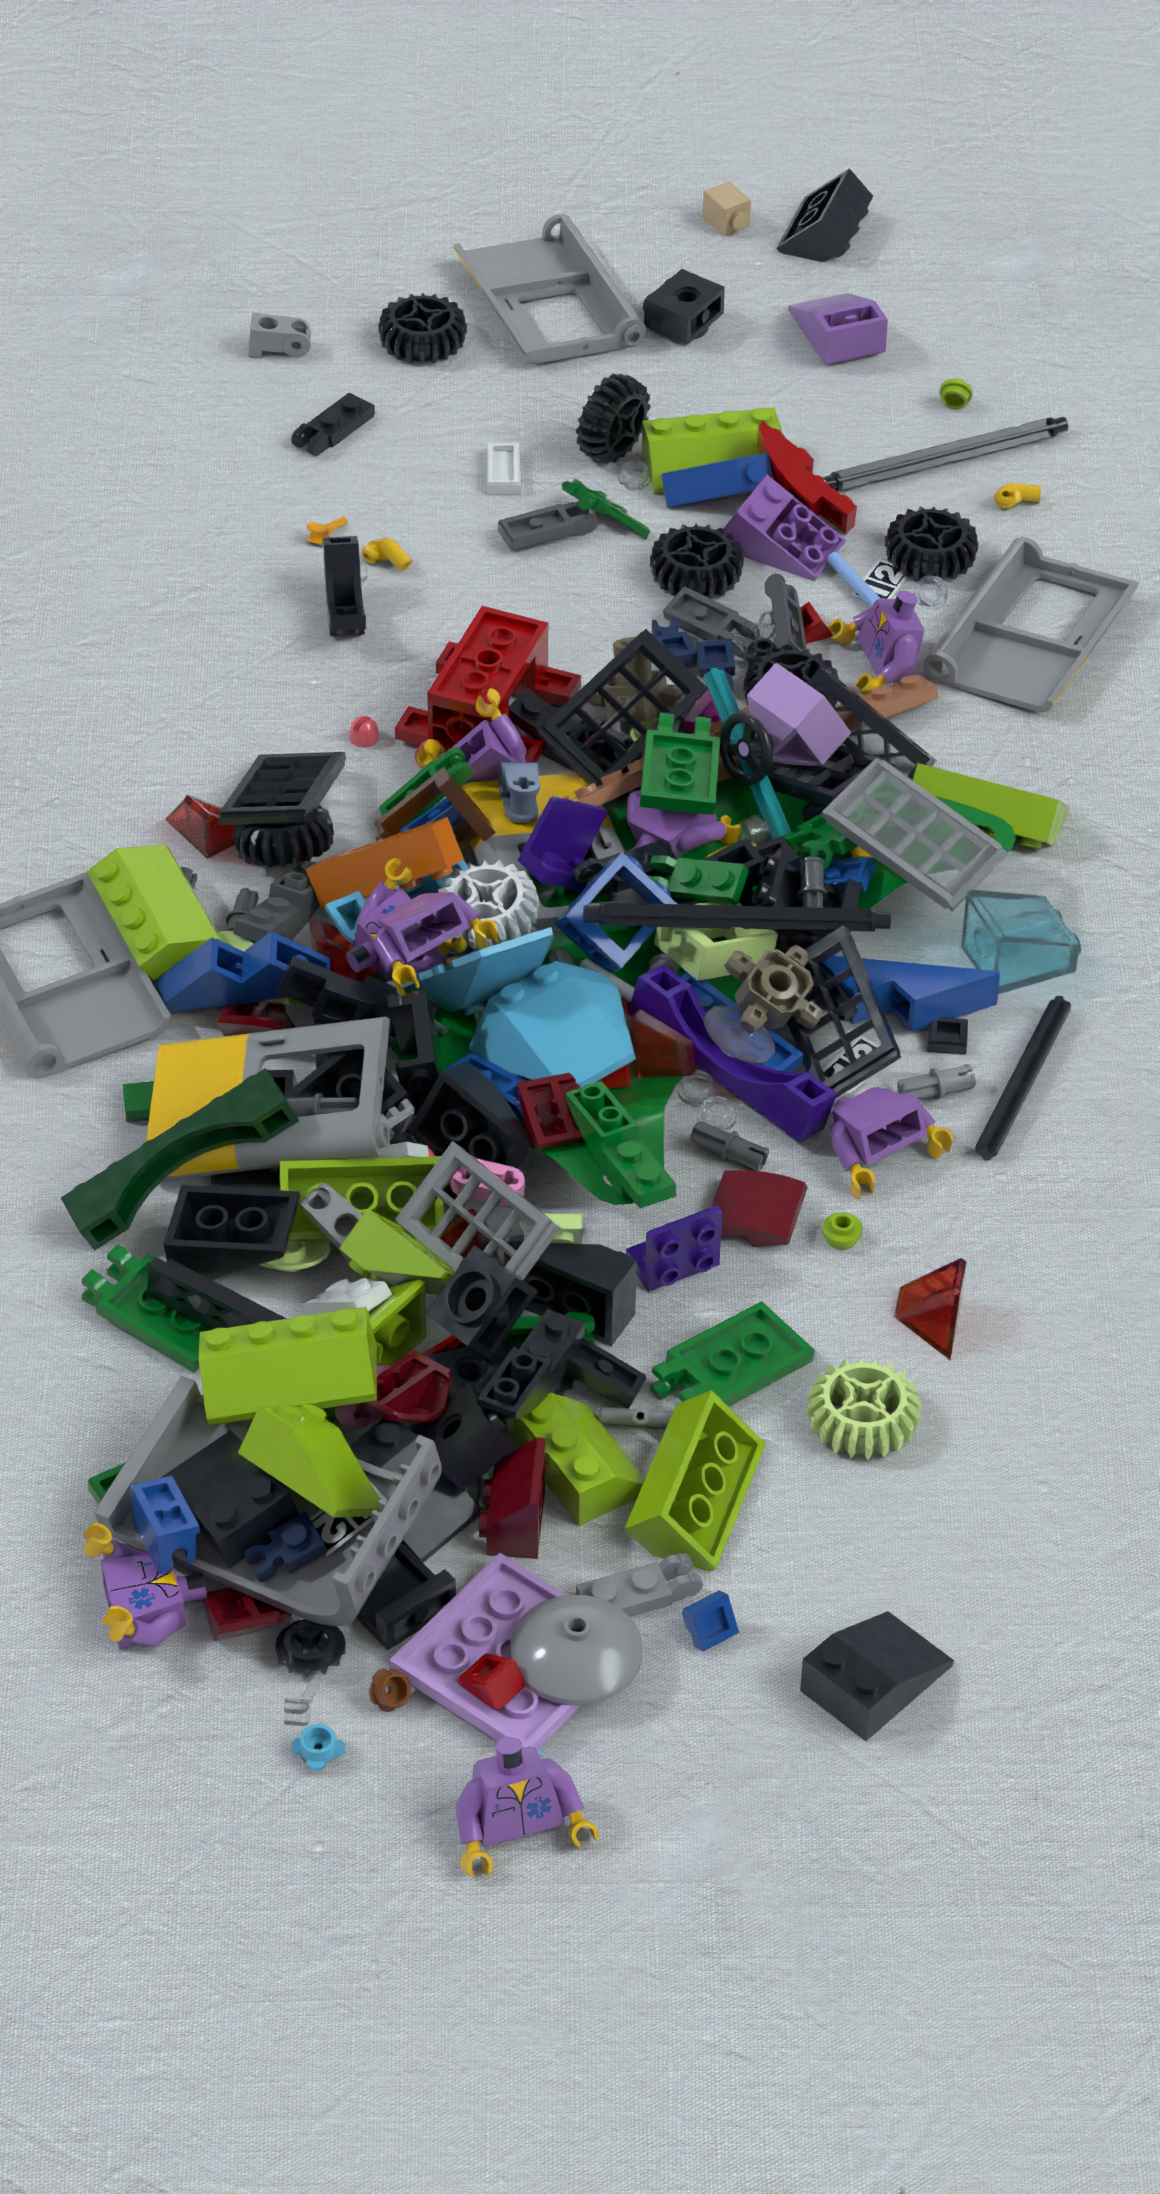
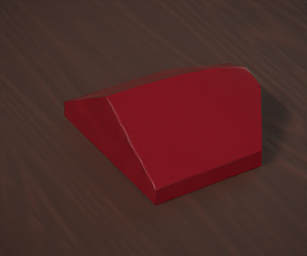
[218,1001,295,1036]
[517,1073,585,1150]
[358,1350,452,1422]
[202,1587,293,1641]

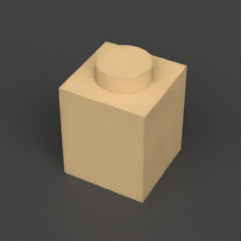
[703,181,751,236]

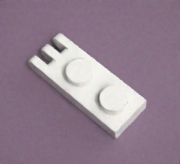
[303,1278,392,1315]

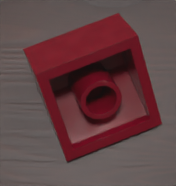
[479,1437,546,1559]

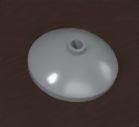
[510,1595,643,1706]

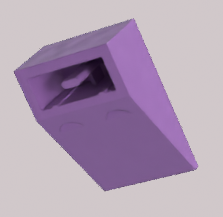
[788,293,888,365]
[723,475,847,581]

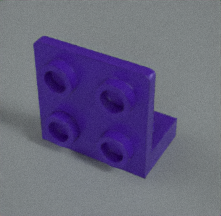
[518,796,607,892]
[626,1206,722,1292]

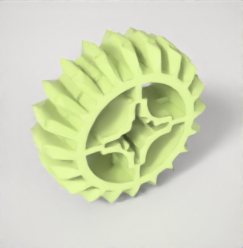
[807,1357,921,1460]

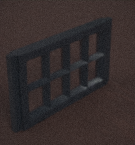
[536,629,708,787]
[731,746,895,807]
[218,752,346,825]
[787,925,902,1099]

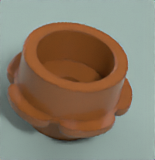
[369,1668,411,1712]

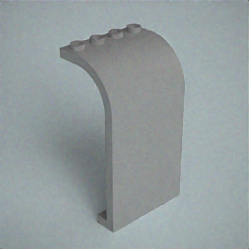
[94,1375,442,1626]

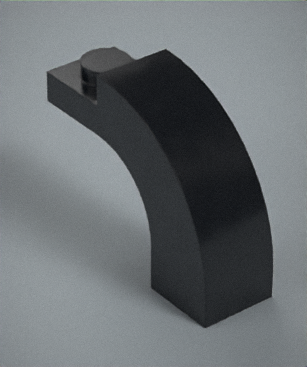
[322,536,366,636]

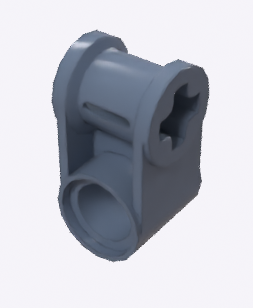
[498,762,541,824]

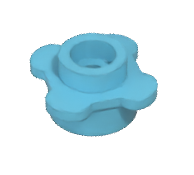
[292,1724,345,1771]

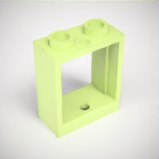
[654,902,778,981]

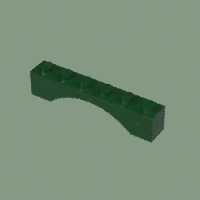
[61,1068,299,1251]

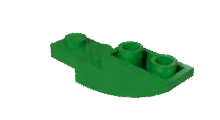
[566,1081,676,1209]

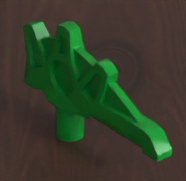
[561,479,650,539]

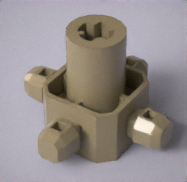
[588,637,684,722]
[724,946,824,1034]

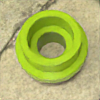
[939,378,973,409]
[822,1212,863,1250]

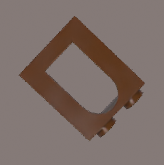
[374,767,496,880]

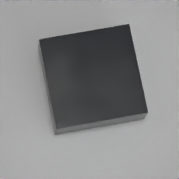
[928,1017,968,1055]

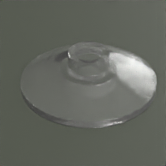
[704,1006,775,1064]

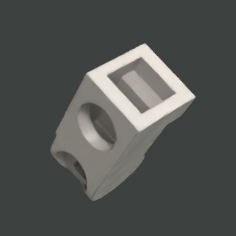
[249,313,311,358]
[299,1182,362,1262]

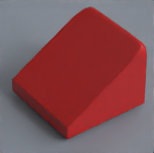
[801,602,833,644]
[457,1653,525,1710]

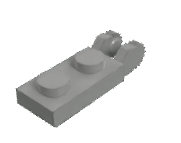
[576,1553,704,1617]

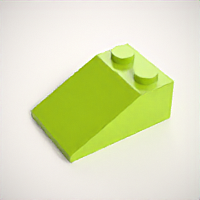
[339,1209,456,1295]
[238,1403,381,1517]

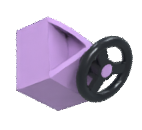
[719,663,851,785]

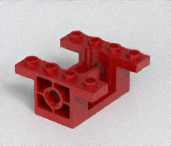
[394,606,581,763]

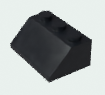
[776,168,874,262]

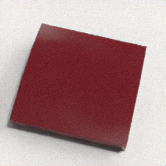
[712,1170,808,1247]

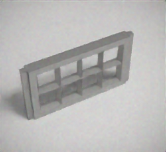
[395,1141,561,1279]

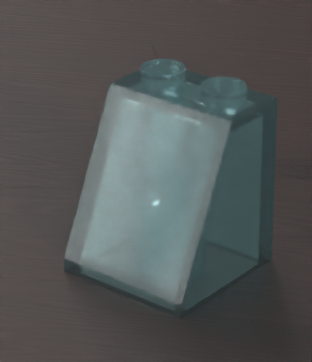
[961,890,1081,995]

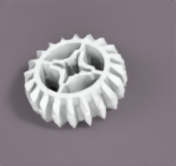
[438,859,539,952]

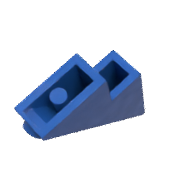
[152,931,330,1013]
[821,956,1000,1031]

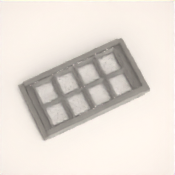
[821,758,1008,912]

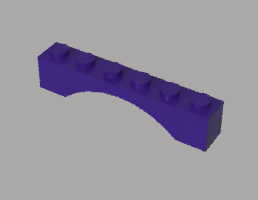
[627,964,837,1143]

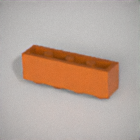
[306,817,464,911]

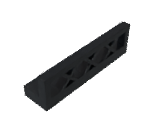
[807,667,937,781]
[147,1257,287,1329]

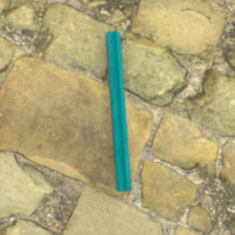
[703,668,791,840]

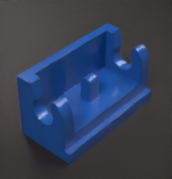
[131,1476,200,1574]

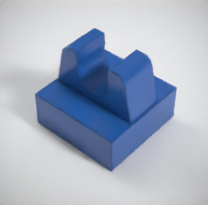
[681,1590,739,1651]

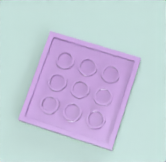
[389,1553,581,1750]

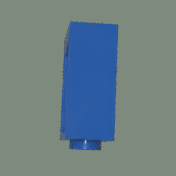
[554,852,677,974]

